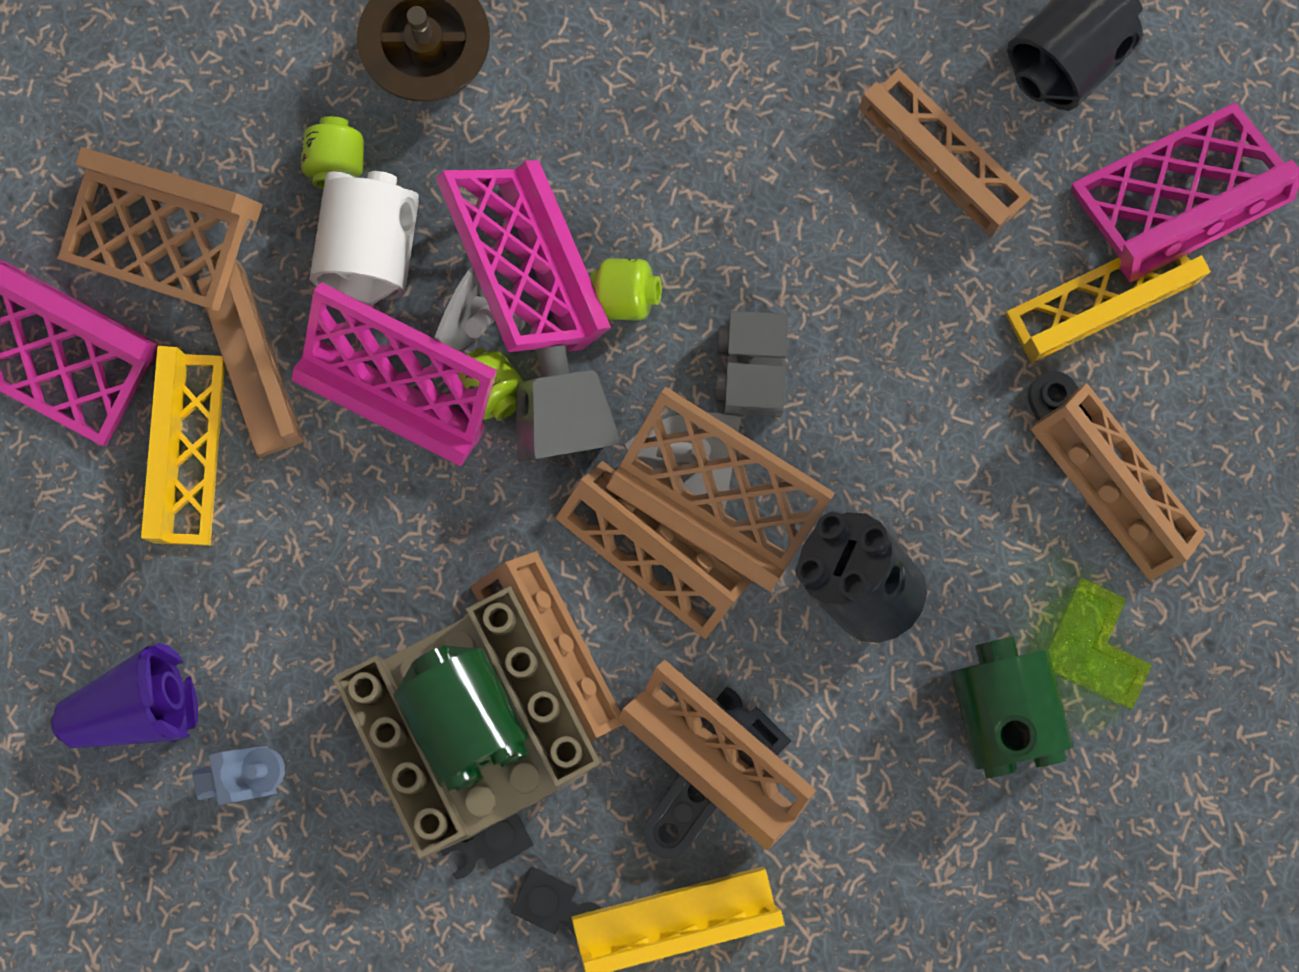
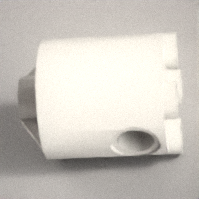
[309,171,419,308]

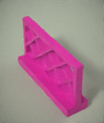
[1071,102,1299,283]
[436,160,611,352]
[0,260,163,446]
[291,282,497,466]

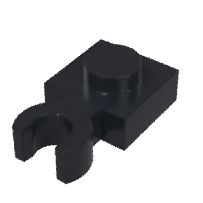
[705,687,791,767]
[441,813,534,879]
[511,866,602,937]

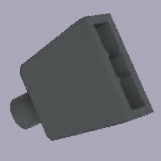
[516,345,621,462]

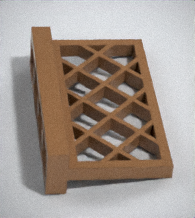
[58,147,263,311]
[606,387,835,592]

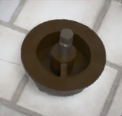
[357,0,490,102]

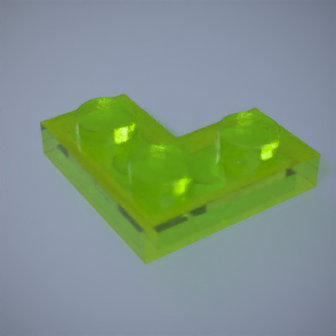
[1047,578,1152,710]

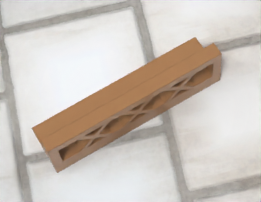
[859,69,1032,238]
[196,258,305,458]
[1030,383,1206,581]
[555,460,752,639]
[470,551,623,742]
[618,660,817,851]

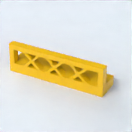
[1005,254,1211,363]
[141,346,225,546]
[571,866,785,972]

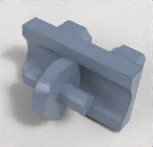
[192,746,285,805]

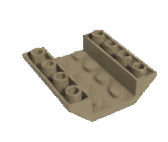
[332,586,601,859]

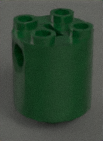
[951,636,1074,779]
[393,645,529,792]

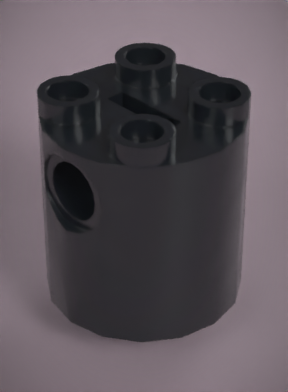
[1007,0,1143,111]
[795,512,927,643]

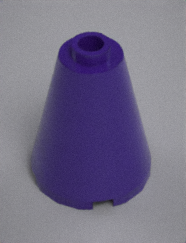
[51,643,198,748]

